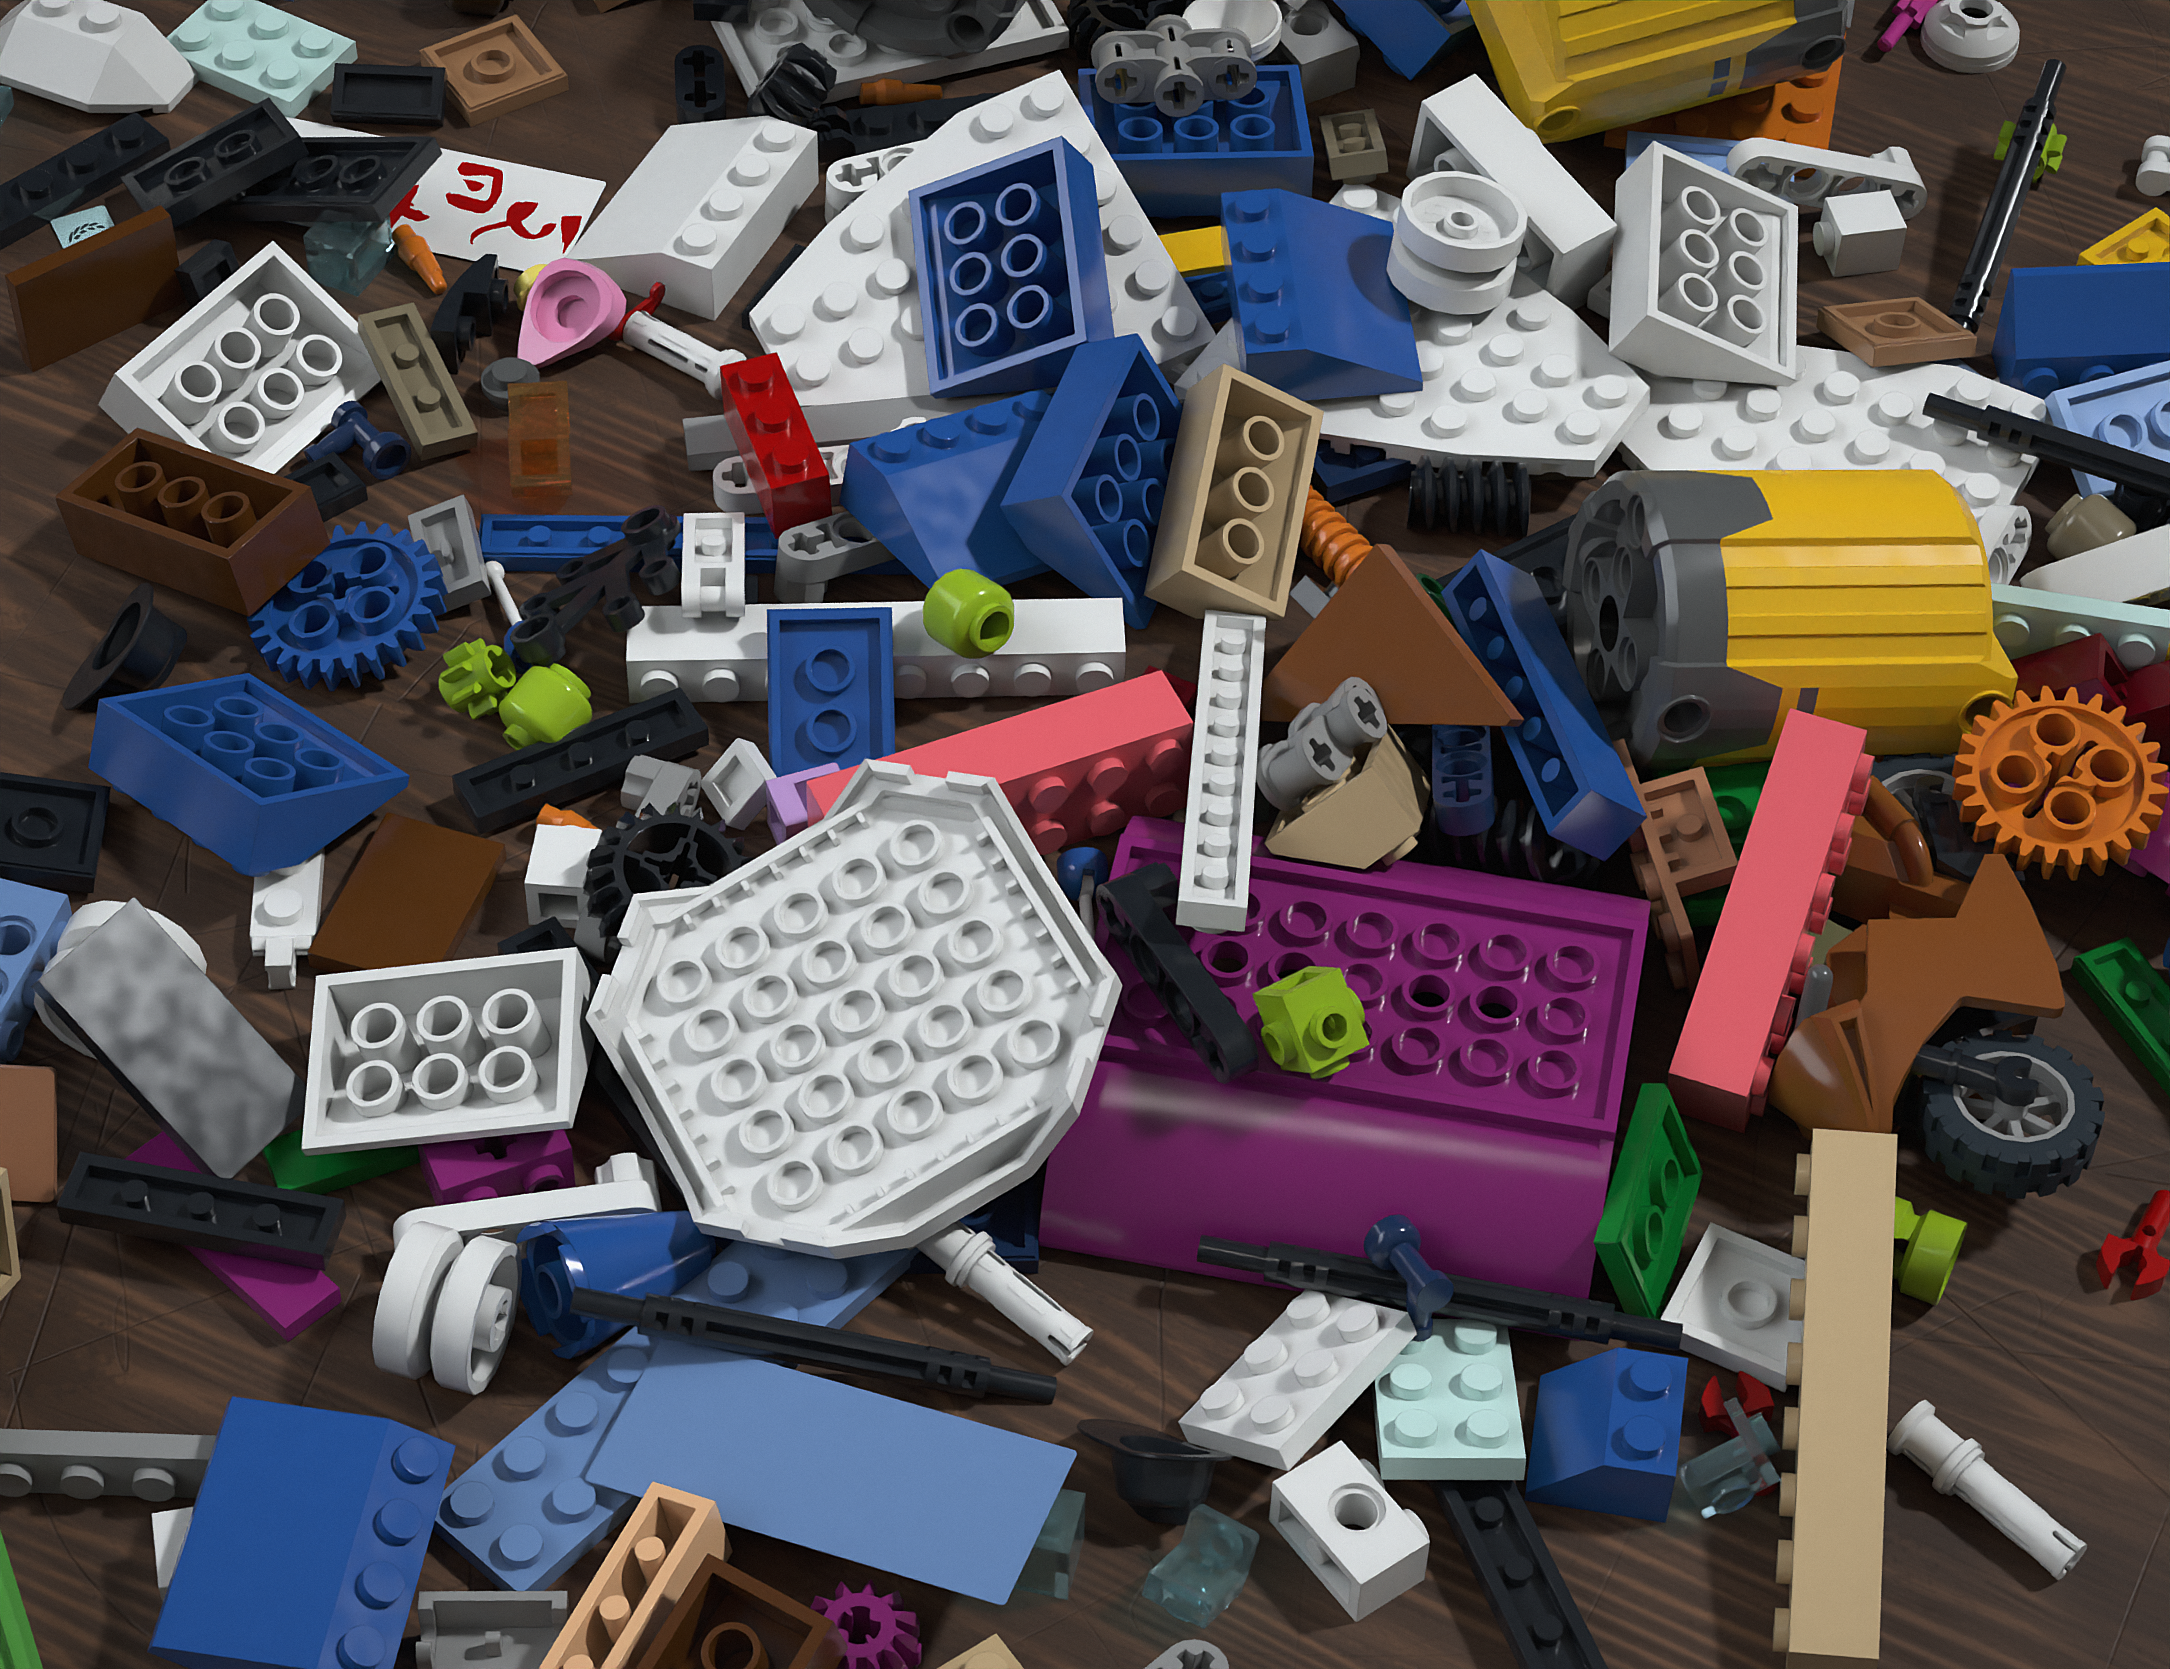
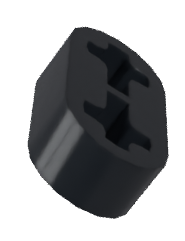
[674,45,726,125]

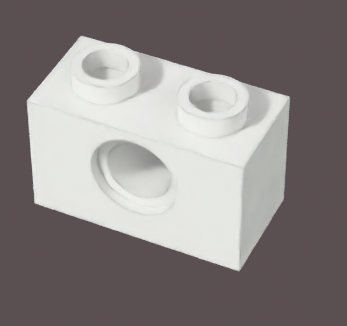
[1269,1440,1430,1622]

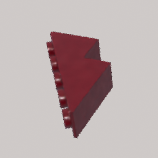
[2009,632,2170,762]

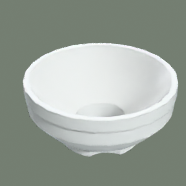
[1182,0,1282,65]
[1920,0,2020,74]

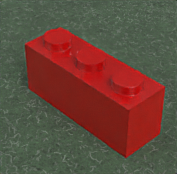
[719,352,832,539]

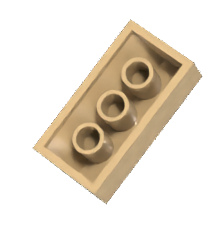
[1144,363,1324,621]
[1265,724,1432,869]

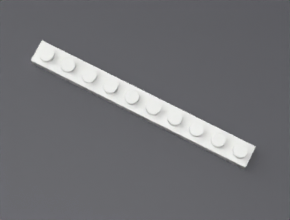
[1176,609,1266,934]

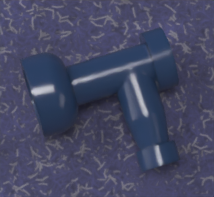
[303,400,412,480]
[1363,1214,1454,1341]

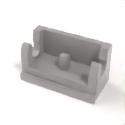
[416,1591,571,1669]

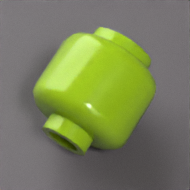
[922,568,1014,659]
[499,663,592,750]

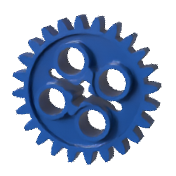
[247,522,448,691]

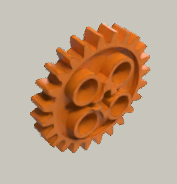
[1952,686,2169,881]

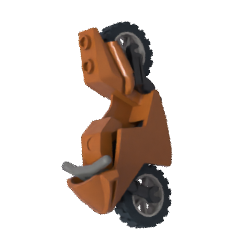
[1768,752,2105,1199]

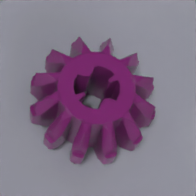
[810,1579,922,1669]

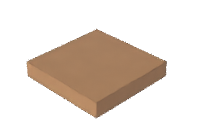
[419,14,569,127]
[1816,297,1977,367]

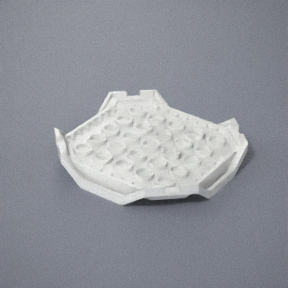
[585,759,1123,1259]

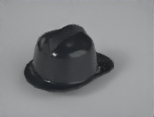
[62,582,187,710]
[1077,1419,1233,1526]

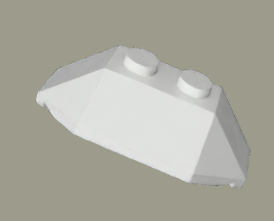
[0,0,199,113]

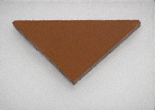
[1259,543,1524,727]

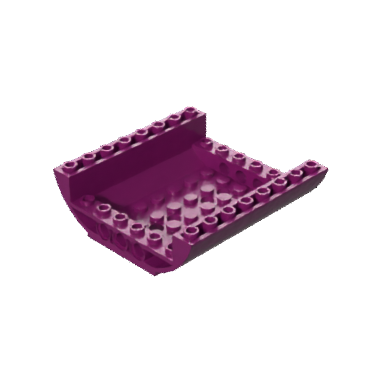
[1038,815,1651,1341]

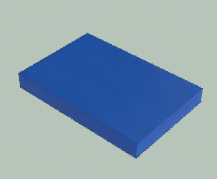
[767,607,895,778]

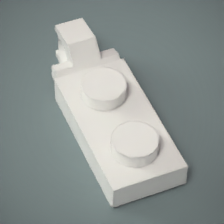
[250,847,325,990]

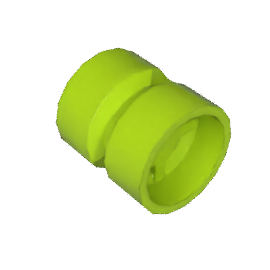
[1892,1196,1967,1306]

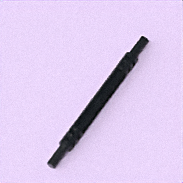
[1947,59,2066,360]
[1922,392,2170,500]
[1197,1235,1683,1351]
[569,1286,1057,1404]

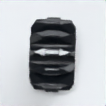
[747,42,837,127]

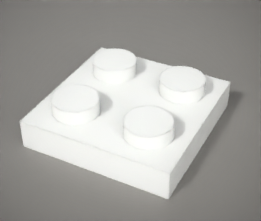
[1660,1222,1805,1393]

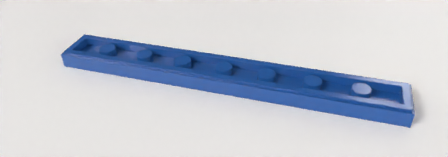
[479,514,914,575]

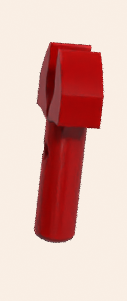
[2096,1189,2170,1301]
[1698,1371,1778,1496]

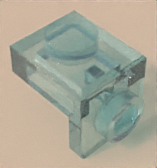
[1677,1397,1781,1519]
[1141,1504,1260,1629]

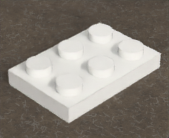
[1178,1289,1417,1471]

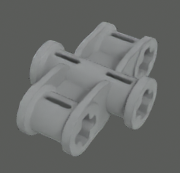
[1091,14,1258,117]
[1256,677,1387,811]

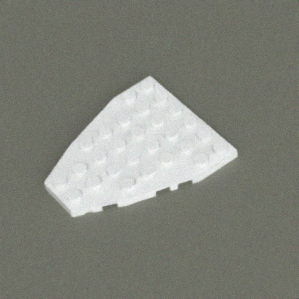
[749,69,1216,407]
[1174,184,1650,477]
[1616,345,2054,525]

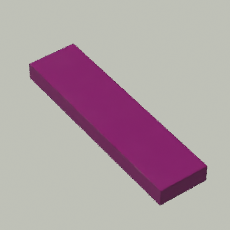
[124,1131,342,1342]

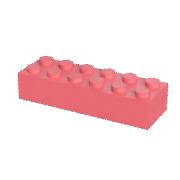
[806,670,1194,855]
[1668,708,1875,1134]

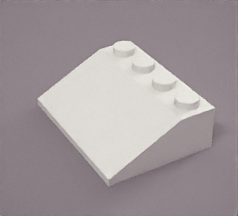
[565,116,819,321]
[1608,141,1798,387]
[98,241,382,475]
[301,947,596,1156]

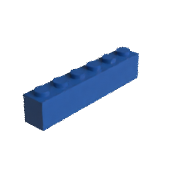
[1441,549,1647,862]

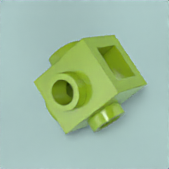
[1252,966,1370,1079]

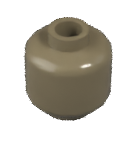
[2045,493,2136,561]

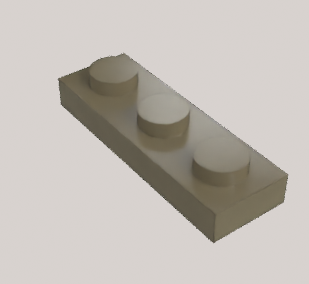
[1319,108,1389,185]
[357,302,478,461]

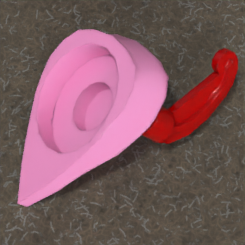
[517,258,666,369]

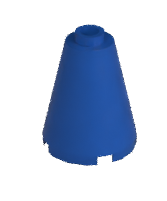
[516,1210,716,1359]

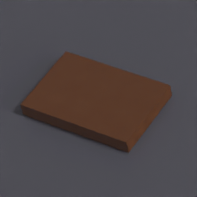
[5,205,186,372]
[307,812,507,974]

